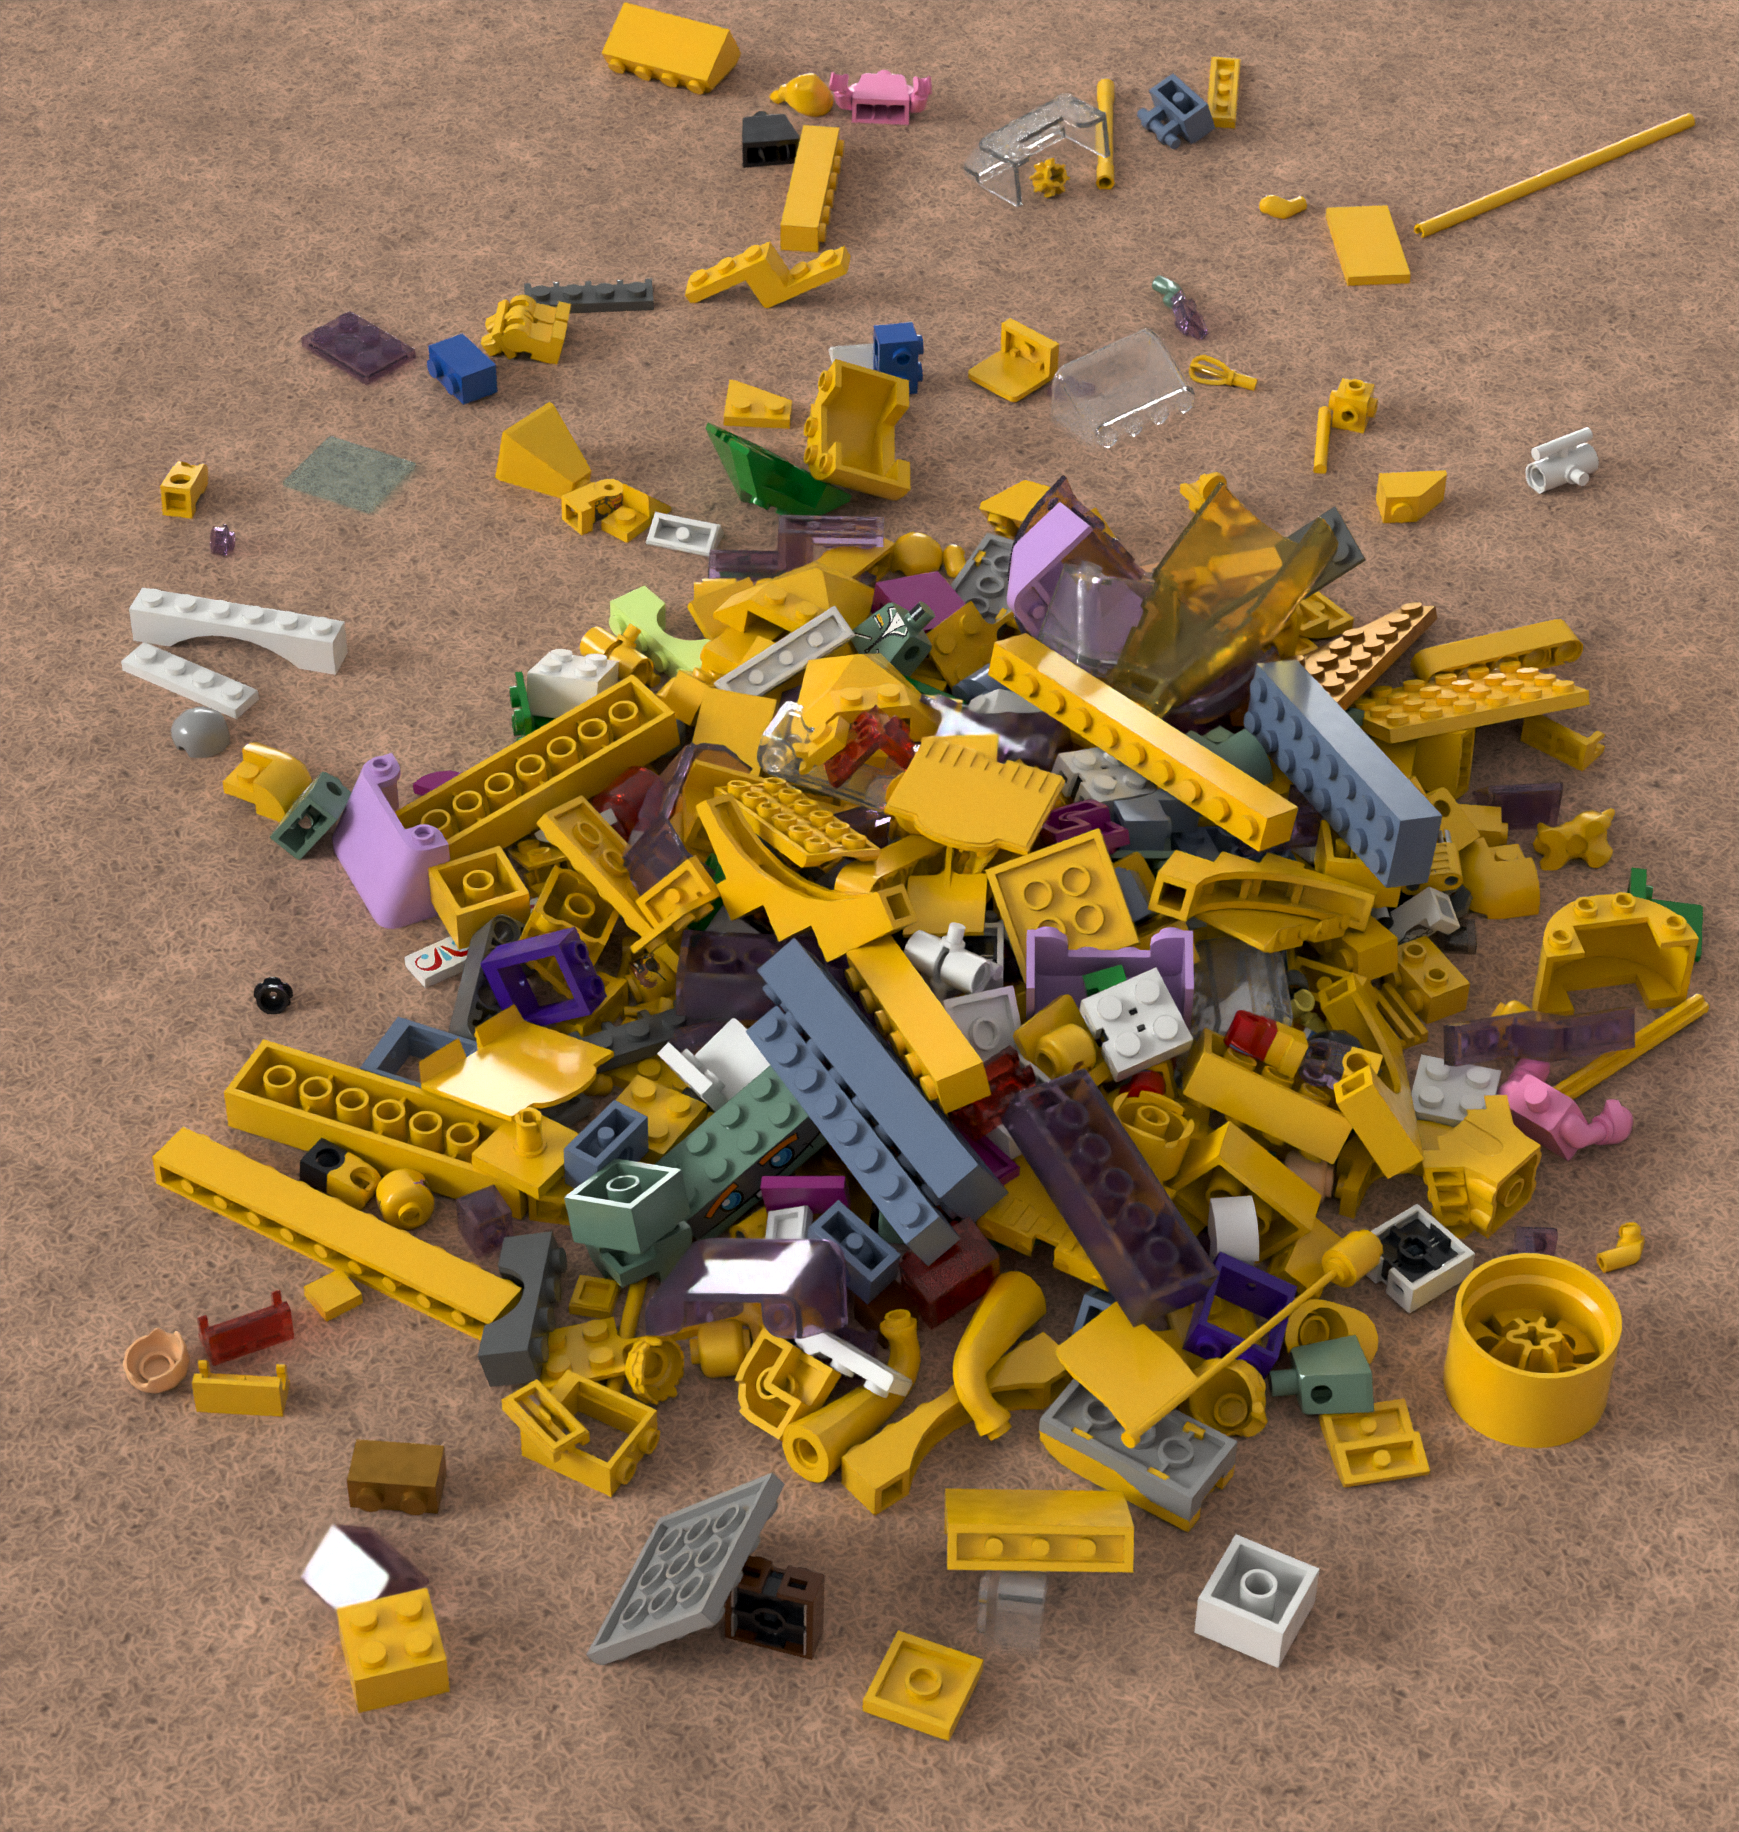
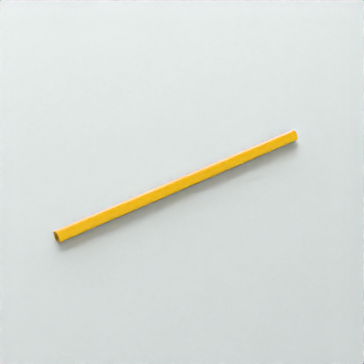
[1414,113,1695,238]

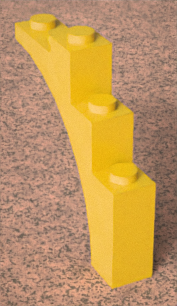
[696,793,919,962]
[1147,850,1378,932]

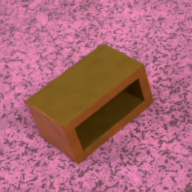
[347,1439,447,1515]

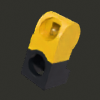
[299,1137,382,1210]

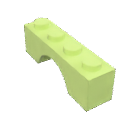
[609,586,710,678]

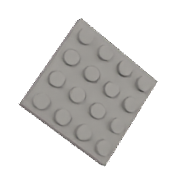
[586,1472,785,1665]

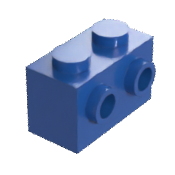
[873,322,924,394]
[427,333,498,405]

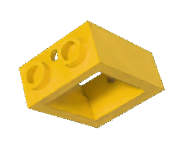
[520,1370,660,1497]

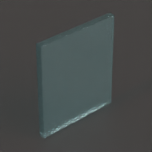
[283,436,416,514]

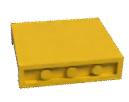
[944,1488,1134,1573]

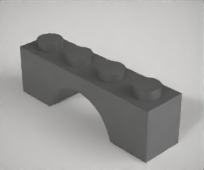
[478,1231,567,1387]

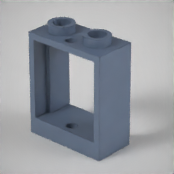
[360,1017,478,1088]

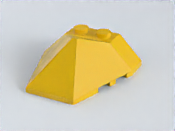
[713,561,875,658]
[791,653,947,744]

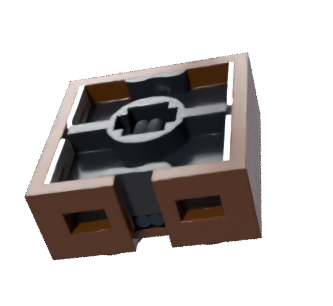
[725,1555,825,1660]

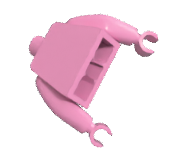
[829,70,932,125]

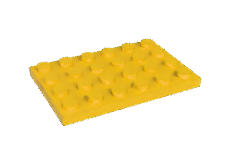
[1350,661,1590,744]

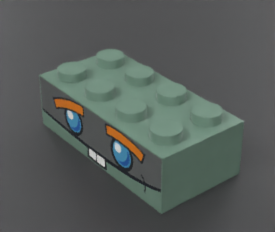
[654,1065,828,1247]

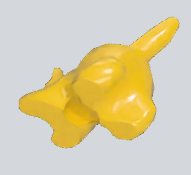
[1533,808,1615,871]

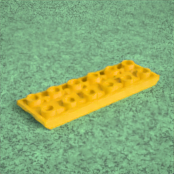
[714,777,880,868]

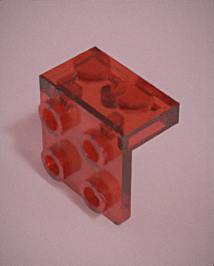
[824,705,915,789]

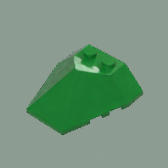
[705,422,852,521]

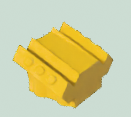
[518,865,620,999]
[1422,1095,1542,1239]

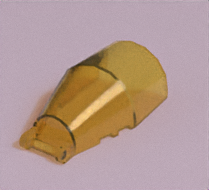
[1104,482,1339,718]

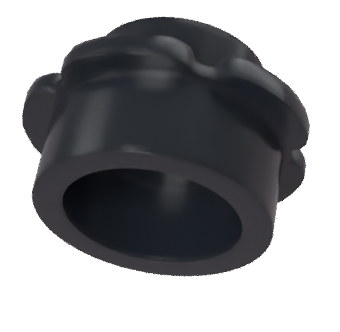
[254,977,293,1014]

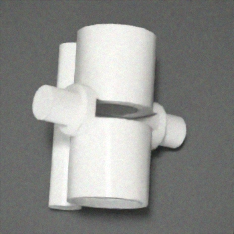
[1525,427,1599,494]
[904,922,1003,1001]

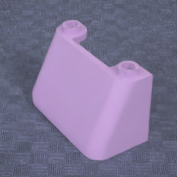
[332,753,450,929]

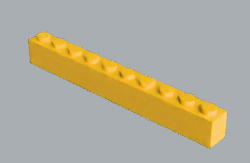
[988,633,1298,852]
[152,1127,522,1341]

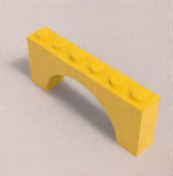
[1318,972,1424,1179]

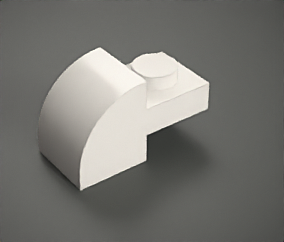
[1208,1195,1259,1269]

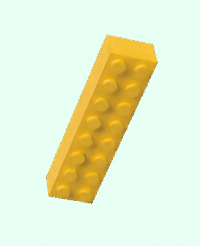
[395,674,681,861]
[224,1039,529,1220]

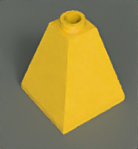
[495,402,592,499]

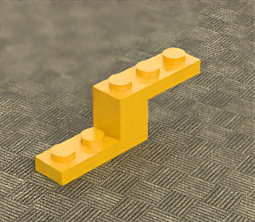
[685,241,851,308]

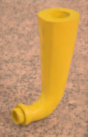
[952,1271,1047,1440]
[782,1309,921,1483]

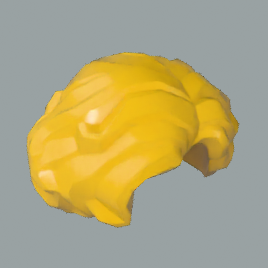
[1179,1357,1268,1438]

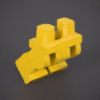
[481,295,571,364]

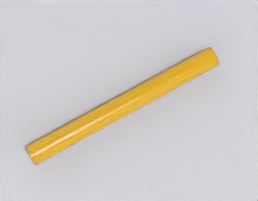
[606,1277,648,1394]

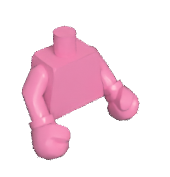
[1496,1055,1633,1161]

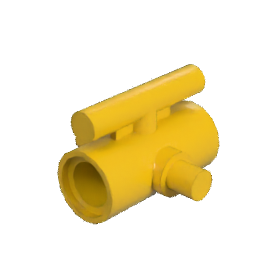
[580,623,661,688]

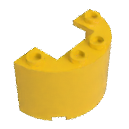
[803,359,911,501]
[1532,892,1699,1023]

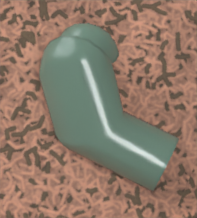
[1152,275,1185,309]

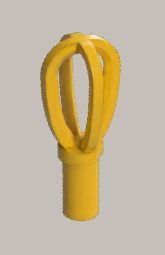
[1189,355,1258,391]

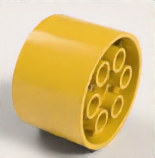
[1443,1253,1622,1448]

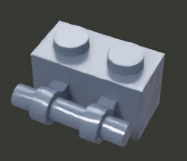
[1137,73,1215,149]

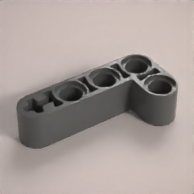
[448,914,537,1042]

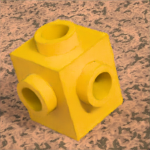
[1328,378,1378,433]

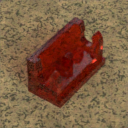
[948,1045,1040,1142]
[197,1289,294,1366]

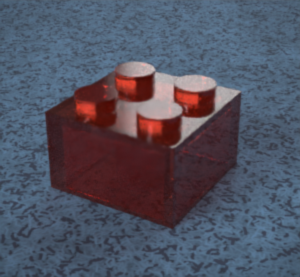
[899,1216,1000,1330]

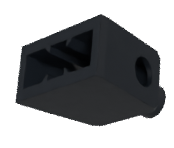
[742,111,800,168]

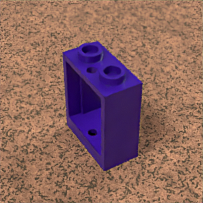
[480,927,607,1026]
[1182,1252,1297,1379]

